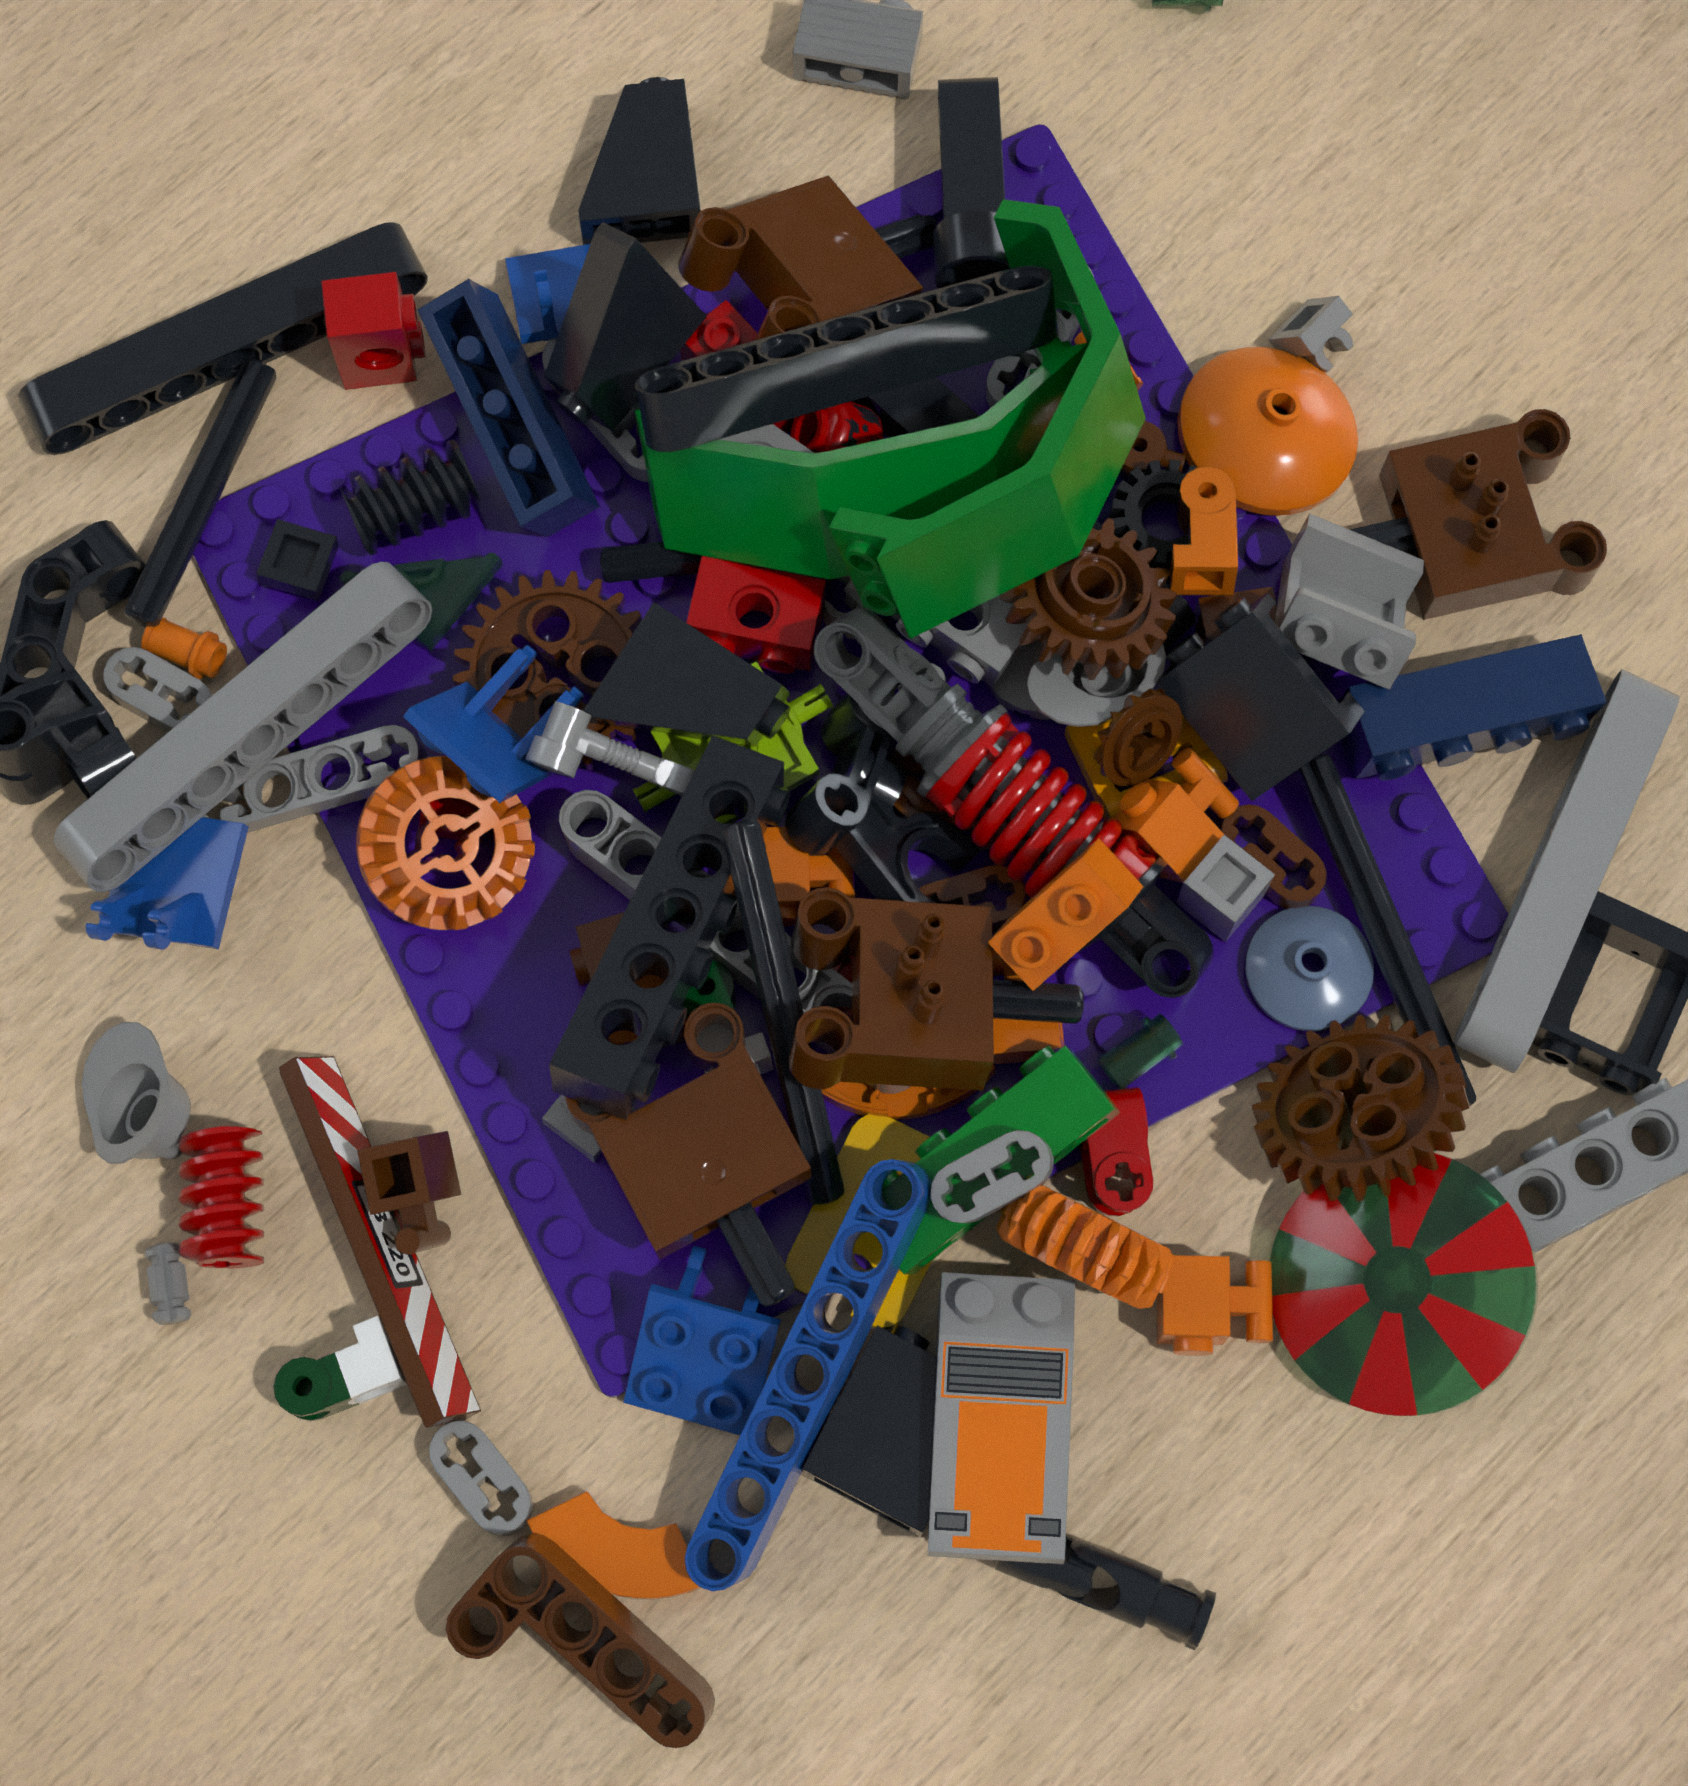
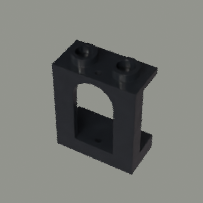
[1532,891,1688,1096]

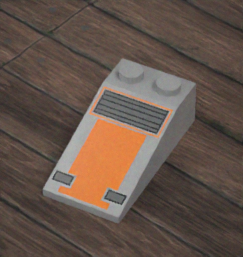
[927,1272,1075,1564]

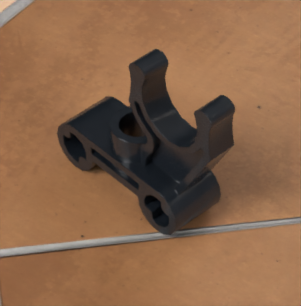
[785,693,980,904]

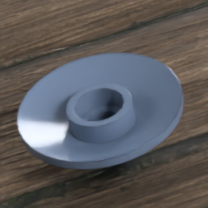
[1245,906,1374,1032]

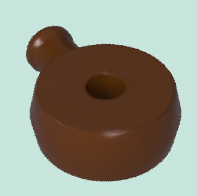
[1120,421,1186,477]

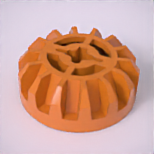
[356,756,535,930]

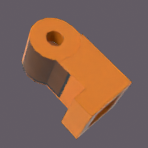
[1170,466,1238,595]

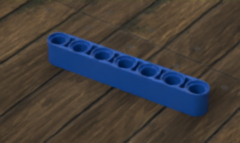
[685,1159,932,1591]

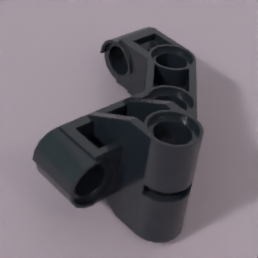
[0,520,146,805]

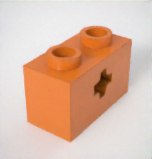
[988,838,1144,991]

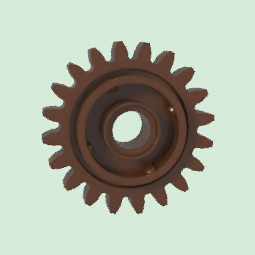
[999,518,1177,680]

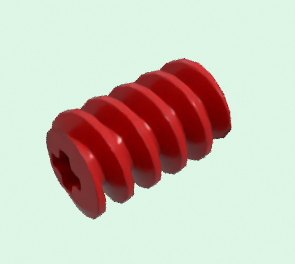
[179,1126,264,1269]

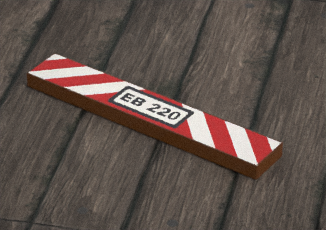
[278,1056,481,1428]

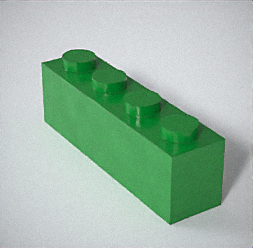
[874,1046,1120,1275]

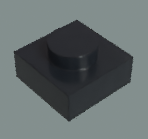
[256,519,339,601]

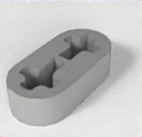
[103,647,212,732]
[930,1130,1054,1224]
[429,1421,533,1536]

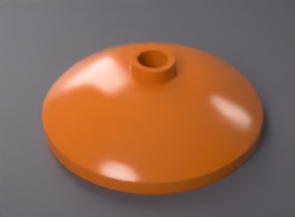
[1177,347,1358,516]

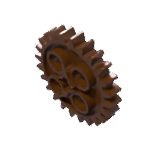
[452,570,642,770]
[1252,1015,1469,1202]

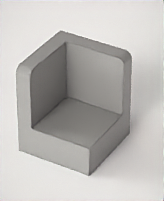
[1176,835,1275,942]

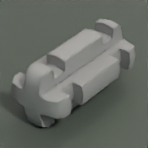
[145,1243,191,1325]

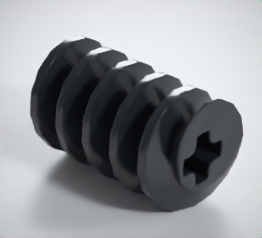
[340,439,481,556]

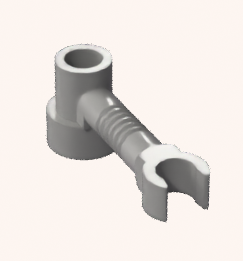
[525,701,695,796]

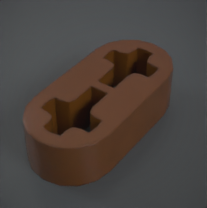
[1220,804,1327,909]
[919,865,1025,931]

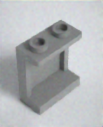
[1275,513,1424,690]

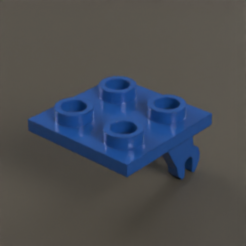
[505,244,590,344]
[403,645,584,803]
[86,817,249,950]
[623,1245,781,1435]

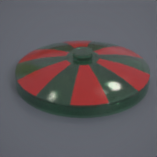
[1270,1153,1539,1417]

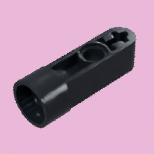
[933,77,1010,289]

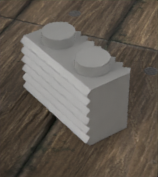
[793,0,923,100]

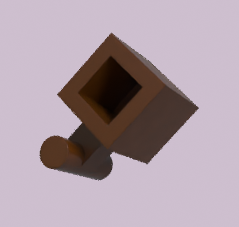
[357,1131,462,1255]

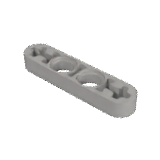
[203,725,427,833]

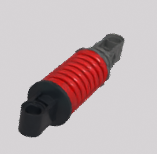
[814,609,1213,998]

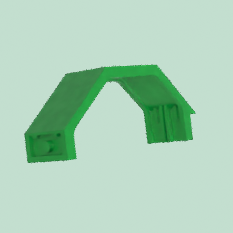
[829,199,1146,639]
[635,335,1089,580]

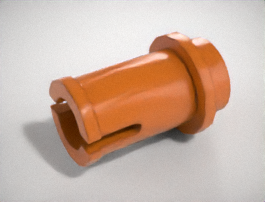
[141,617,227,679]

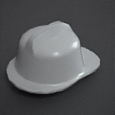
[1027,644,1166,727]
[82,1022,191,1164]

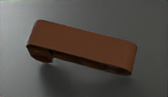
[446,1534,715,1749]

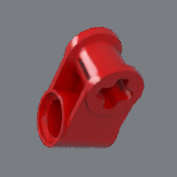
[1078,1087,1154,1217]

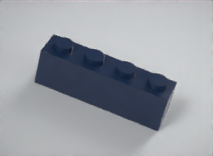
[417,278,600,537]
[1342,634,1607,781]

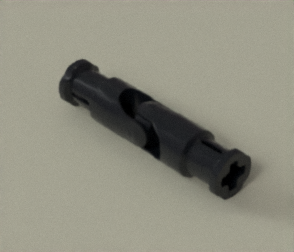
[990,1536,1216,1650]

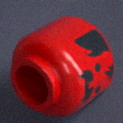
[791,401,884,453]

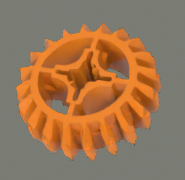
[995,1185,1175,1309]

